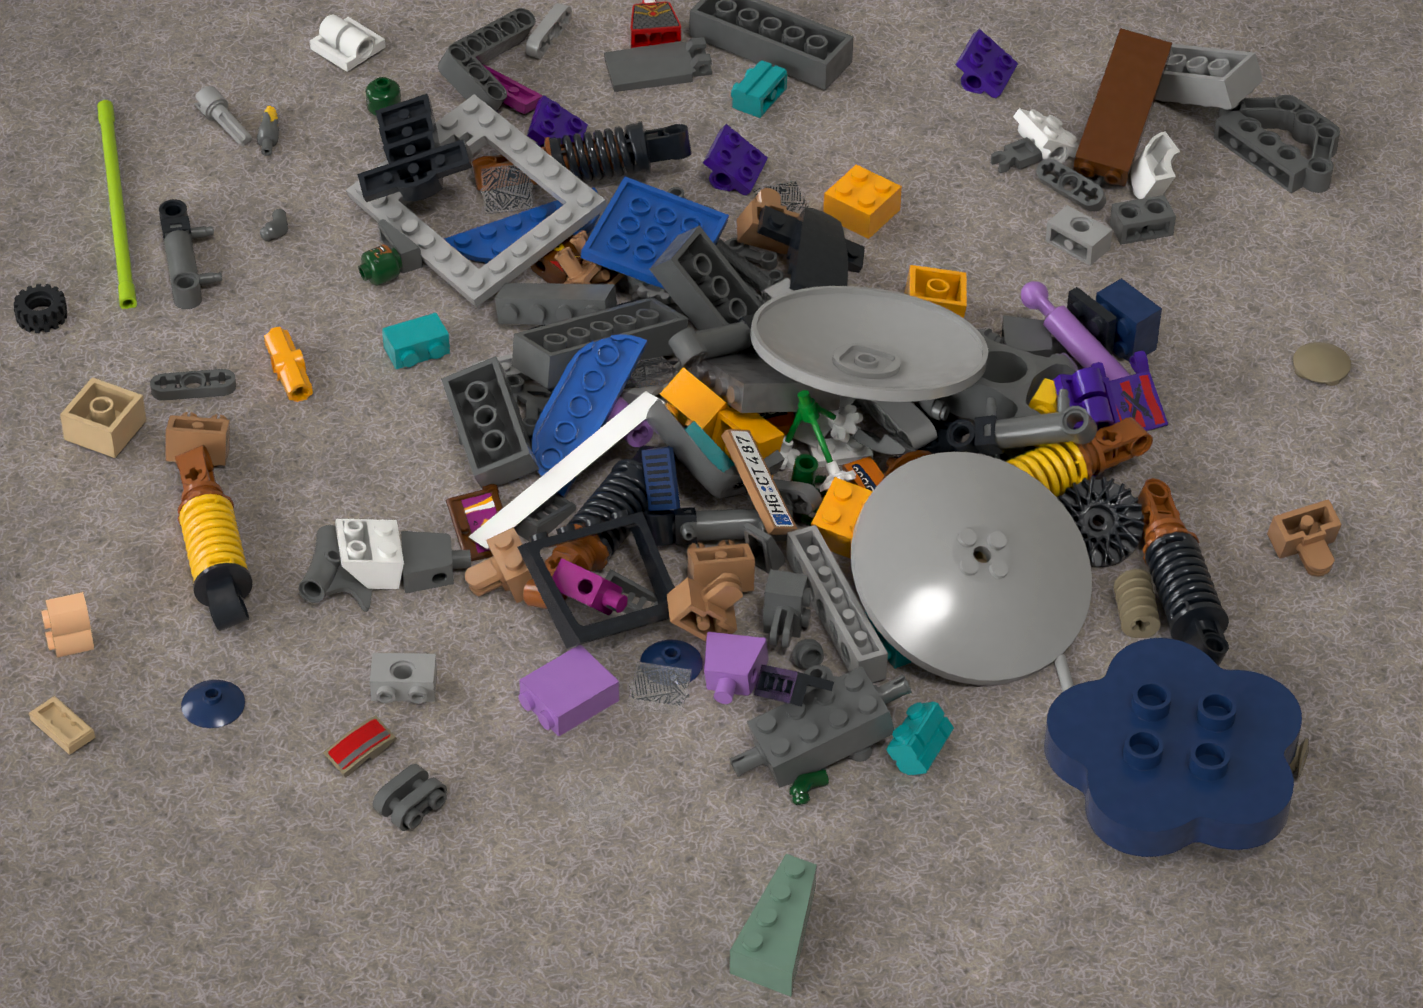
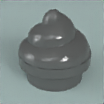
[792,639,824,669]

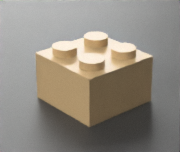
[60,377,147,458]

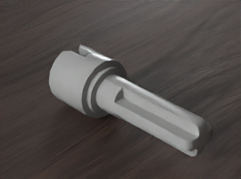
[195,86,252,146]

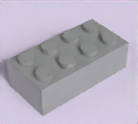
[1155,44,1263,110]

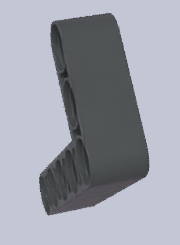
[437,8,536,112]

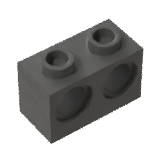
[1110,195,1176,245]

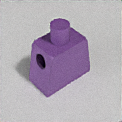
[704,632,769,704]

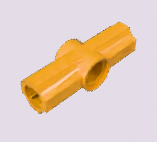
[264,326,313,402]

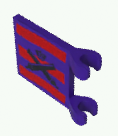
[1091,351,1169,431]

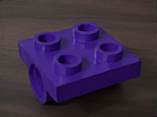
[955,29,1018,98]
[527,95,588,147]
[703,124,768,195]
[1053,367,1120,431]

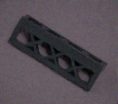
[754,665,834,707]

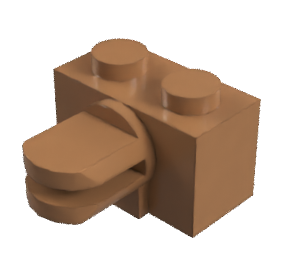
[737,188,800,254]
[1267,499,1342,577]
[465,527,532,603]
[667,573,743,641]

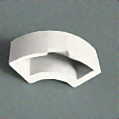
[1131,131,1180,199]

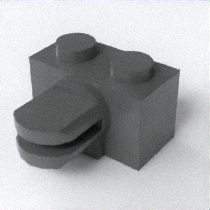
[763,569,812,648]

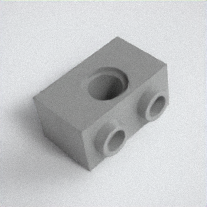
[1045,205,1113,266]
[370,653,437,704]

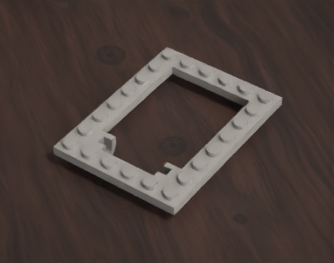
[346,94,607,307]

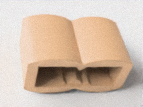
[41,592,94,658]

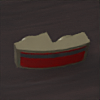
[323,715,397,778]

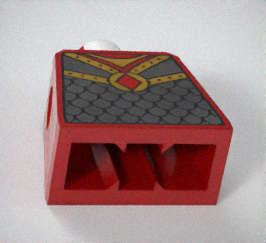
[631,0,681,48]

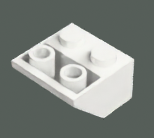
[335,519,404,589]

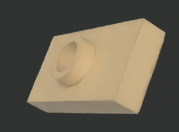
[29,696,95,755]

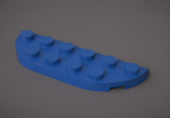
[444,187,600,264]
[532,335,648,498]

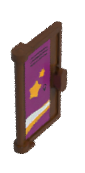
[446,484,503,561]

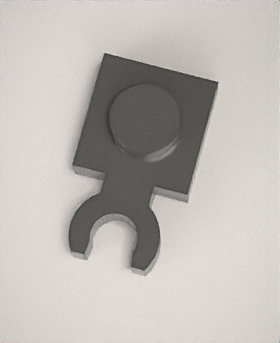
[990,137,1042,173]

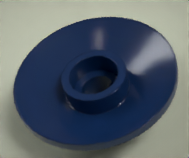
[640,639,703,687]
[181,680,245,728]

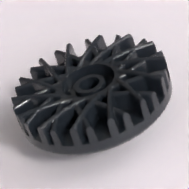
[1058,476,1145,567]

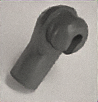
[260,209,288,241]

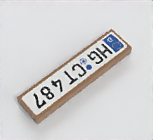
[721,429,797,535]

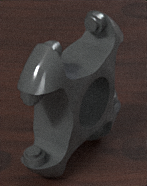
[918,328,1079,422]

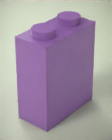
[519,644,619,736]

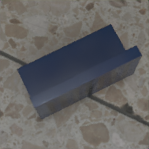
[641,446,680,511]

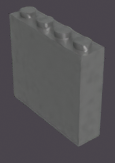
[691,353,840,413]

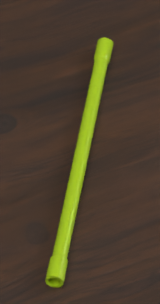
[97,100,137,309]

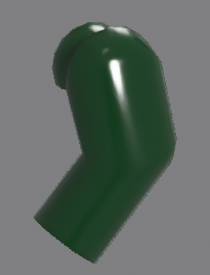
[789,770,829,805]

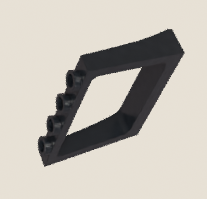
[517,510,675,649]

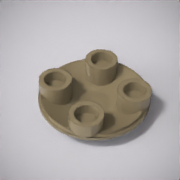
[1293,342,1351,386]

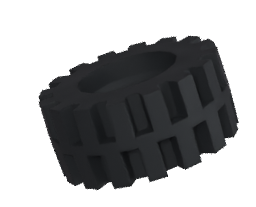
[14,284,67,334]

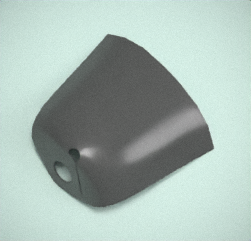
[646,398,748,498]

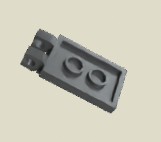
[604,37,712,92]

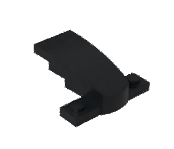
[357,94,472,203]
[757,205,865,291]

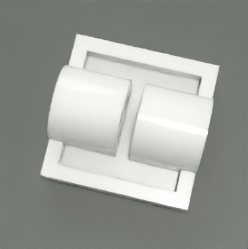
[310,14,386,72]
[1013,108,1079,163]

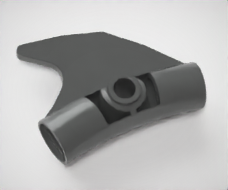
[298,525,372,612]

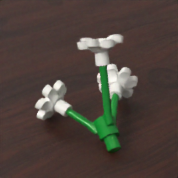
[780,390,863,492]

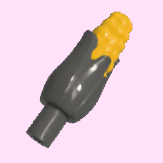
[257,106,279,156]

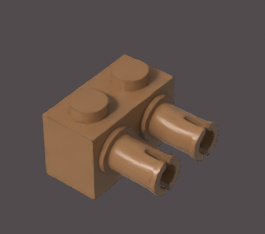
[554,231,625,285]
[166,412,230,467]
[687,540,755,593]

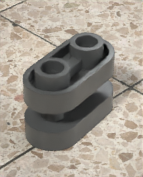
[373,764,447,831]

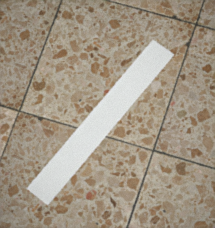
[469,391,665,549]

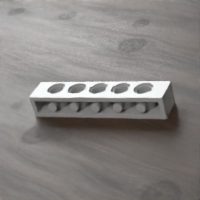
[786,525,888,683]

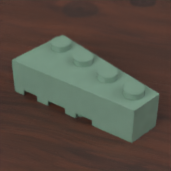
[730,854,817,997]

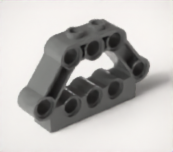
[1214,95,1340,194]

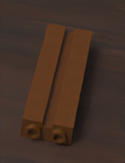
[1073,28,1172,187]

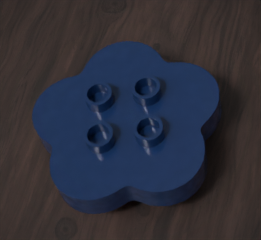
[1044,638,1302,857]

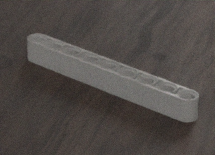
[761,278,937,450]

